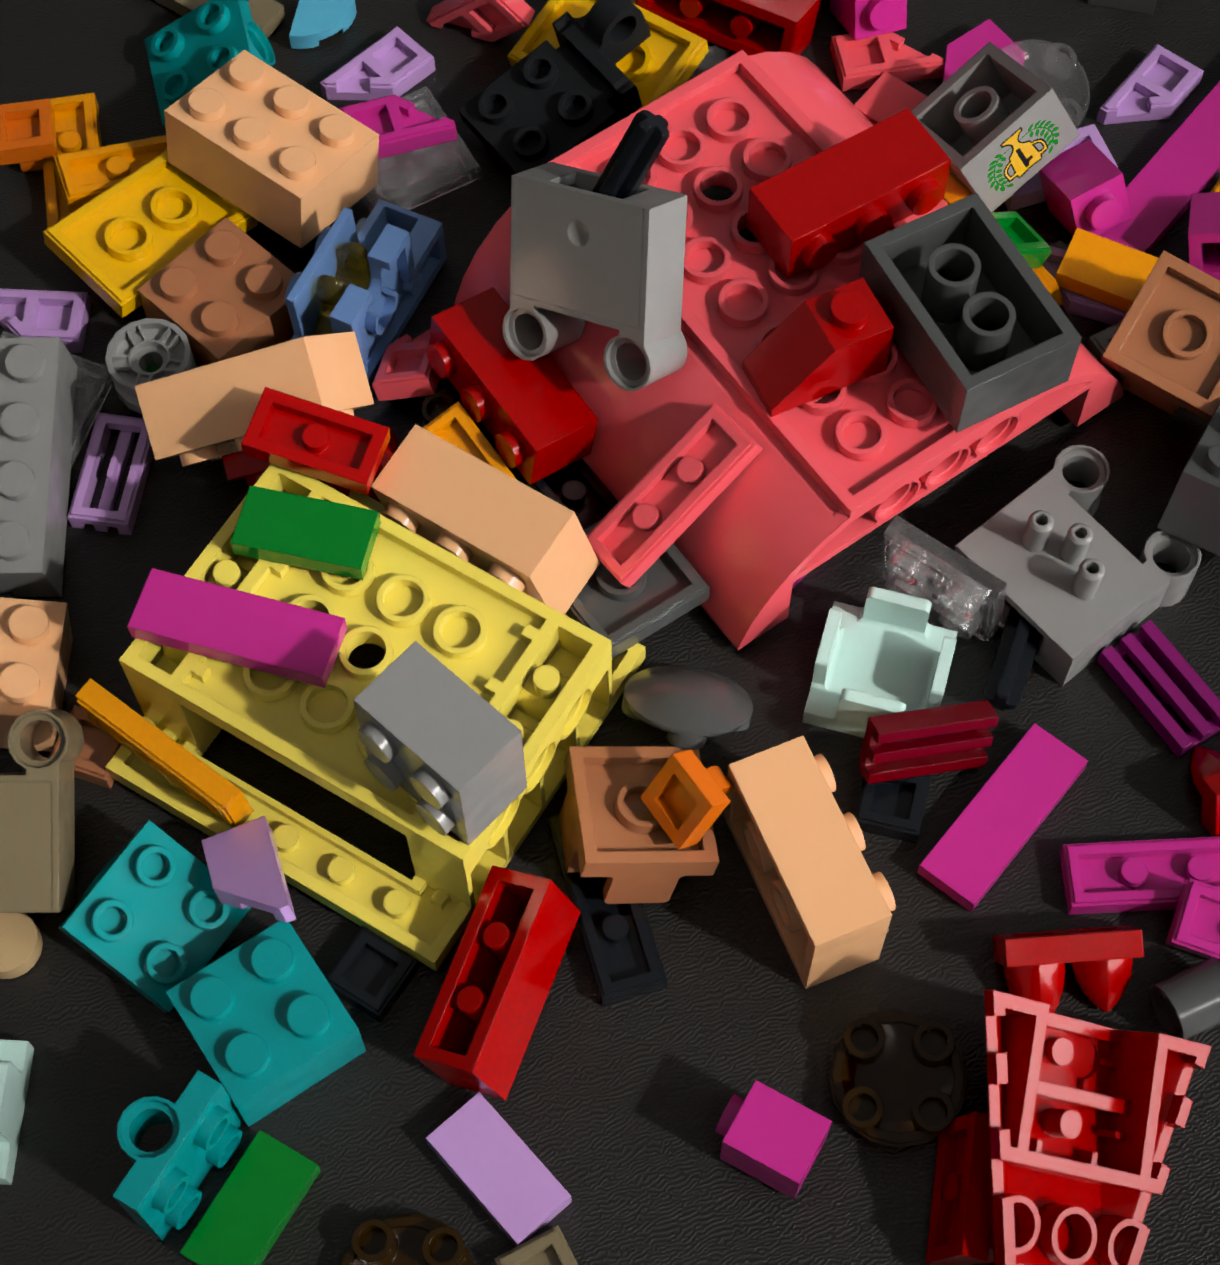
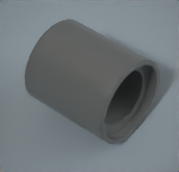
[1149,957,1220,1039]

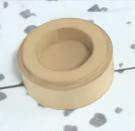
[0,913,43,979]

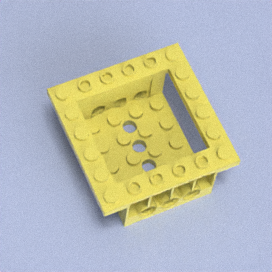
[105,464,646,972]

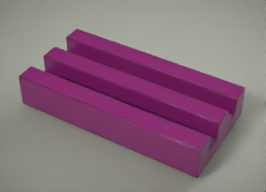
[1097,620,1220,758]

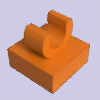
[0,98,57,173]
[640,749,735,850]

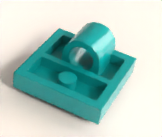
[144,0,276,127]
[58,820,251,1012]
[113,1070,243,1242]

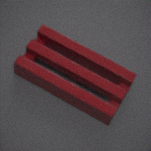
[857,700,999,784]

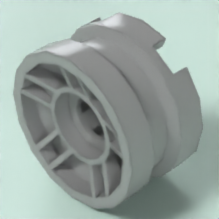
[105,318,197,414]

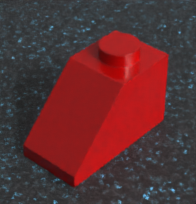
[742,277,894,417]

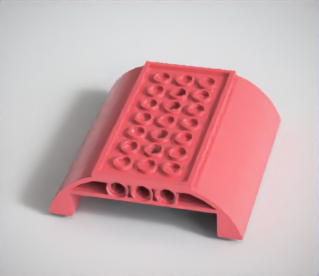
[454,50,1123,651]

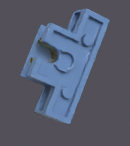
[285,199,447,412]

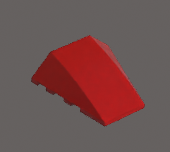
[984,989,1212,1265]

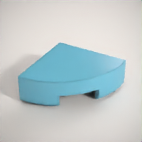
[289,0,357,49]

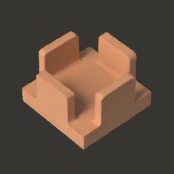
[1099,250,1220,421]
[559,746,719,904]

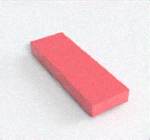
[587,402,763,588]

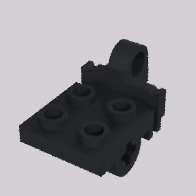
[458,0,651,175]

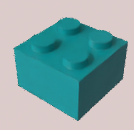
[166,921,366,1127]

